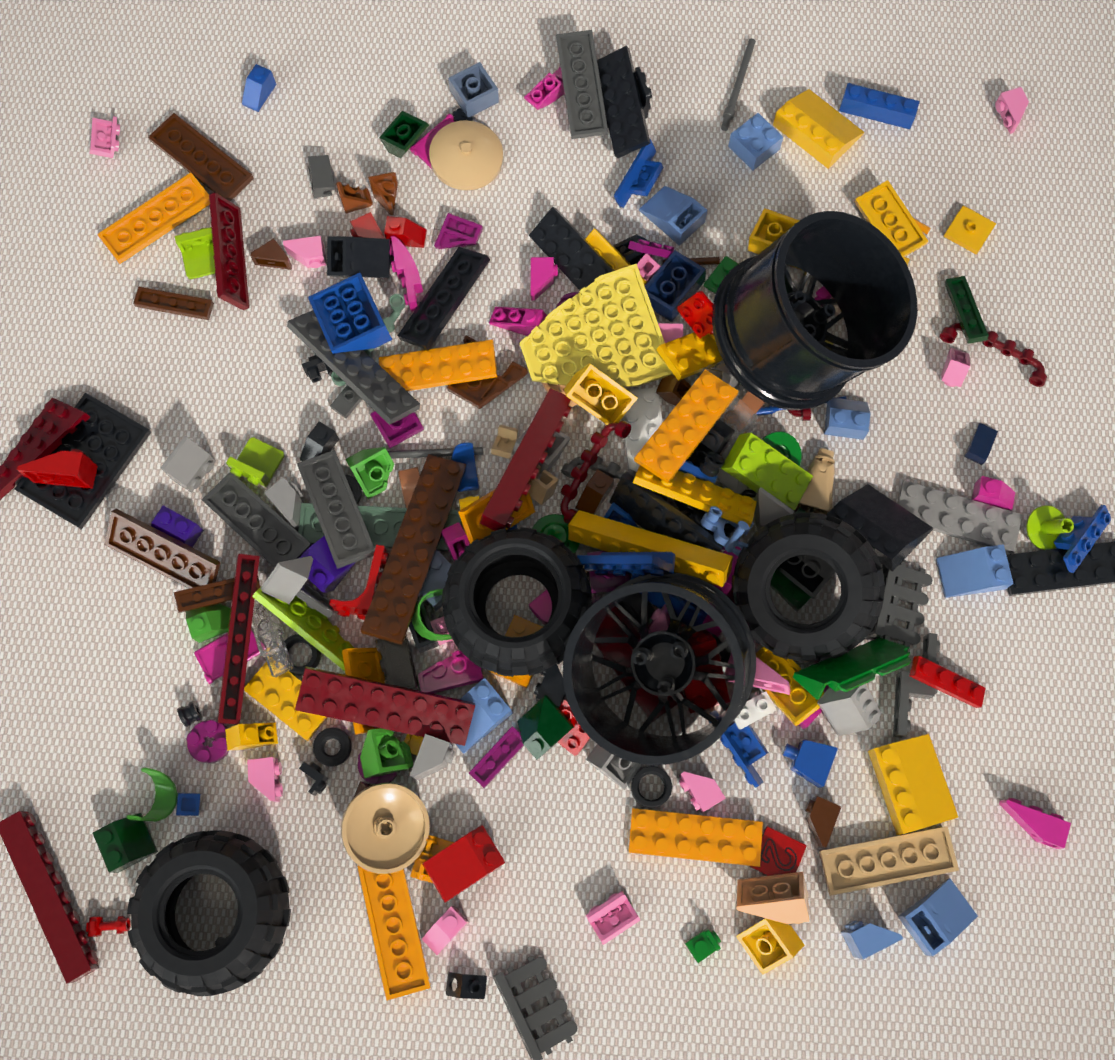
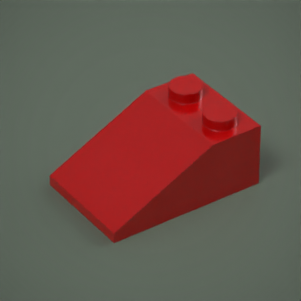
[17,449,98,489]
[422,825,505,902]

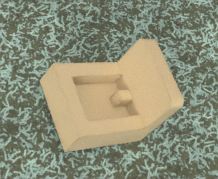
[491,425,518,459]

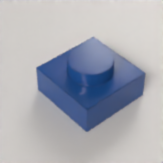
[176,793,201,816]

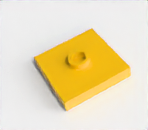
[943,205,996,255]

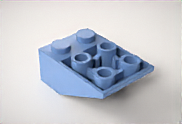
[639,186,708,246]
[898,878,978,956]

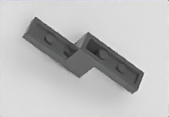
[893,633,940,738]

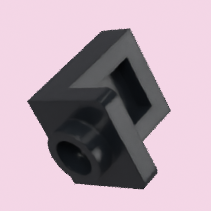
[299,761,328,796]

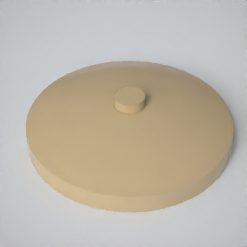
[429,120,503,190]
[341,783,430,874]

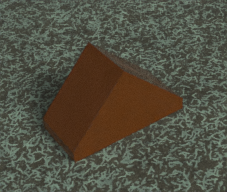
[250,238,292,270]

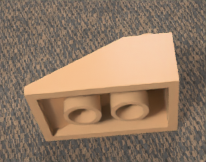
[737,872,809,924]

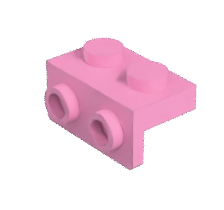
[90,116,120,158]
[586,891,640,945]

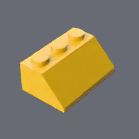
[564,363,638,425]

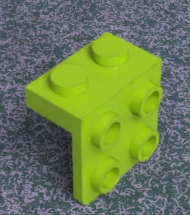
[174,227,215,279]
[226,437,285,487]

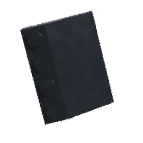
[827,484,933,572]

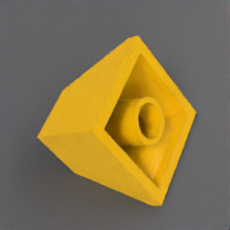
[736,918,805,974]

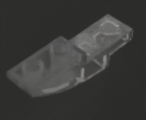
[252,603,294,678]

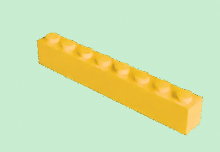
[568,510,733,587]

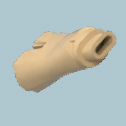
[795,448,835,515]

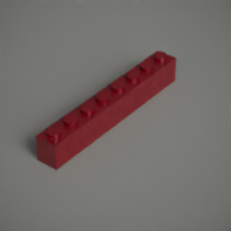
[480,388,572,531]
[217,554,260,725]
[0,811,99,984]

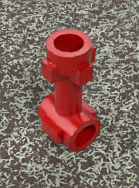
[86,916,131,937]

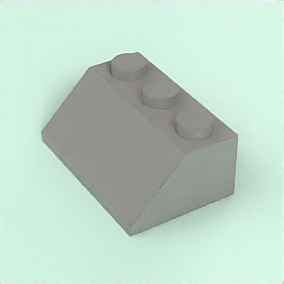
[817,684,882,736]

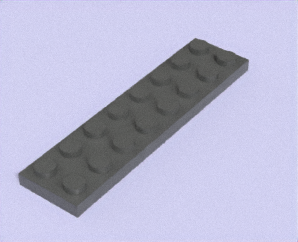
[287,310,420,425]

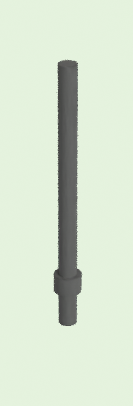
[721,38,756,131]
[388,447,484,459]

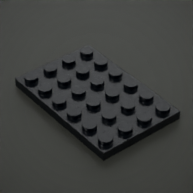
[14,393,151,530]

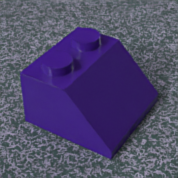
[151,505,204,547]
[300,536,356,593]

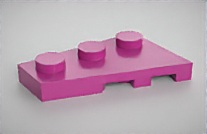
[418,650,483,694]

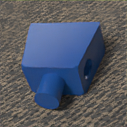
[782,740,838,788]

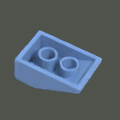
[936,544,1014,598]
[456,678,513,754]

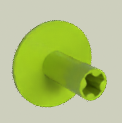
[1026,506,1074,550]

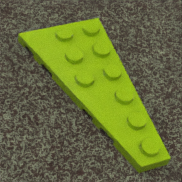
[252,586,354,671]

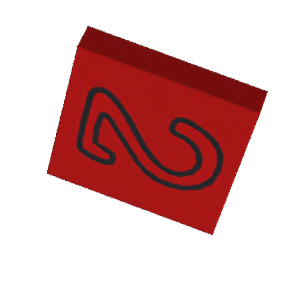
[749,826,807,876]

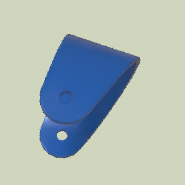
[452,443,479,492]

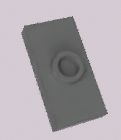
[330,385,362,419]
[296,583,334,618]

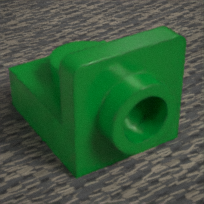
[684,928,721,963]

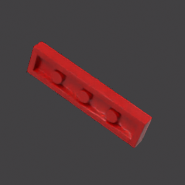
[909,656,986,708]

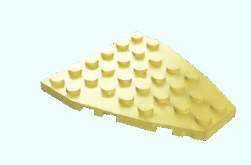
[519,264,673,387]

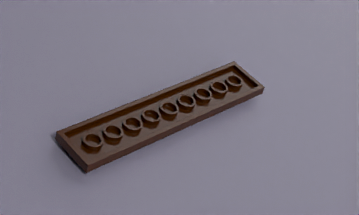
[361,454,466,645]

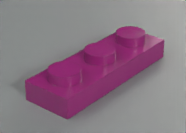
[628,239,675,258]
[469,726,524,789]

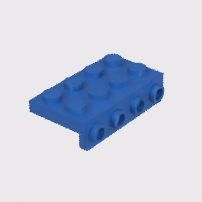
[577,552,675,576]

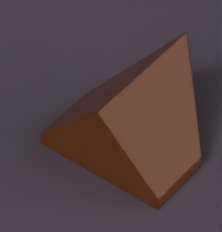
[368,172,398,215]
[336,182,373,214]

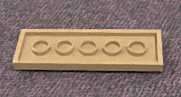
[819,826,959,896]

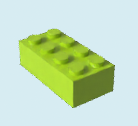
[721,432,813,511]

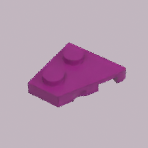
[434,213,483,249]

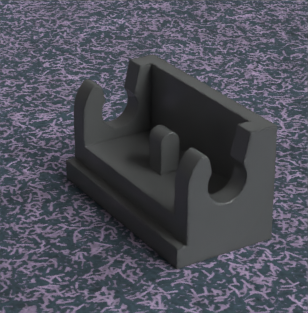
[308,155,335,199]

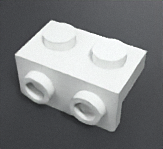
[734,691,776,729]

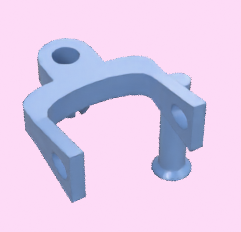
[701,506,754,556]

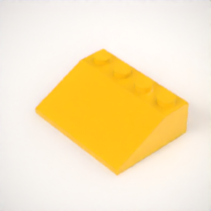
[773,89,864,169]
[868,734,958,835]

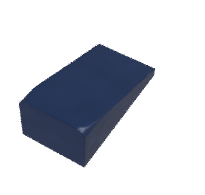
[964,423,998,465]

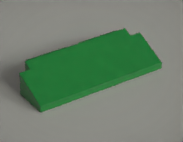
[793,637,911,700]

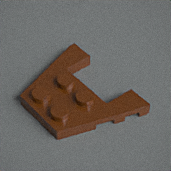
[447,335,528,409]

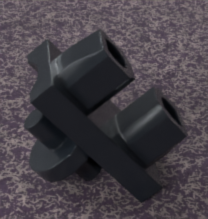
[302,354,333,383]

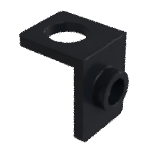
[446,972,487,999]

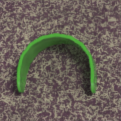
[412,589,452,641]
[127,768,178,822]

